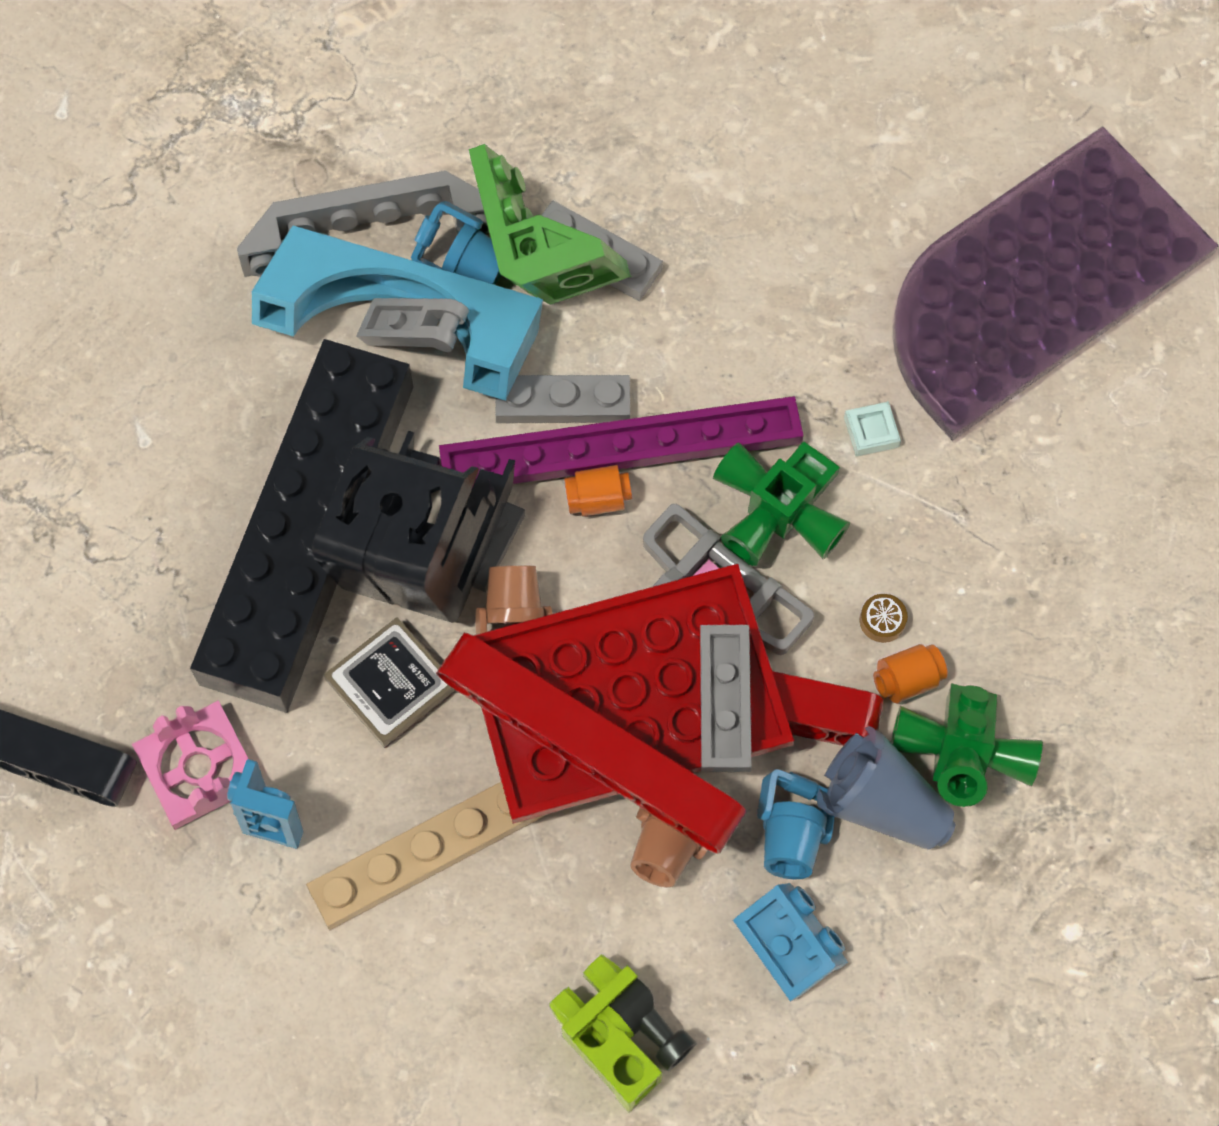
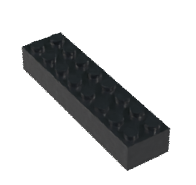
[190,339,414,713]

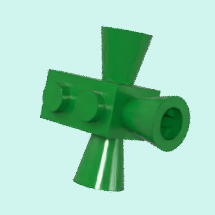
[713,441,850,566]
[890,683,1043,807]

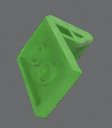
[469,144,631,305]

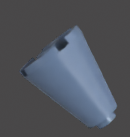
[817,726,955,850]

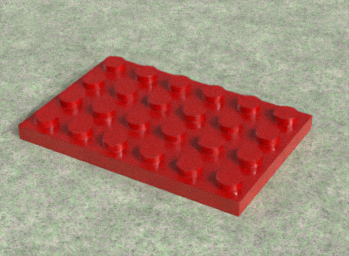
[473,564,794,824]

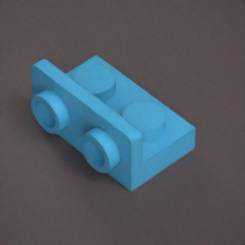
[227,759,304,849]
[733,883,848,1001]

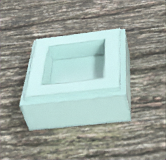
[844,402,901,457]

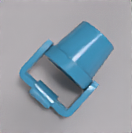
[411,201,502,285]
[757,769,835,880]

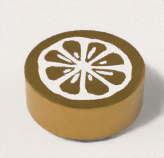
[859,594,908,643]

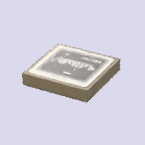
[324,617,456,748]

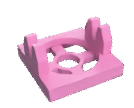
[132,700,248,830]

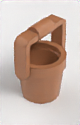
[475,565,552,635]
[630,808,707,888]

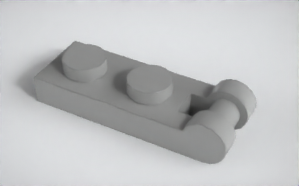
[356,298,469,352]

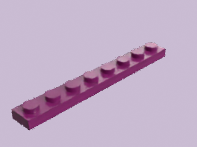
[439,396,804,490]

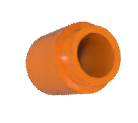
[564,465,632,517]
[873,644,948,704]

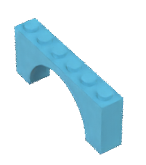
[252,225,543,401]

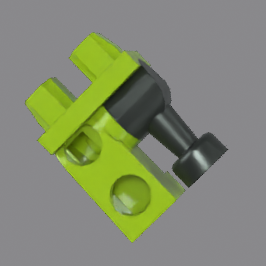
[549,954,697,1113]

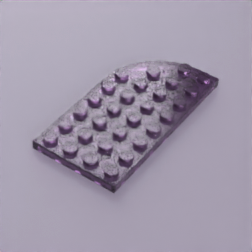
[892,126,1219,441]

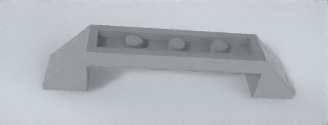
[237,170,489,277]

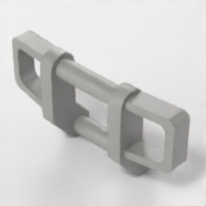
[643,504,814,655]

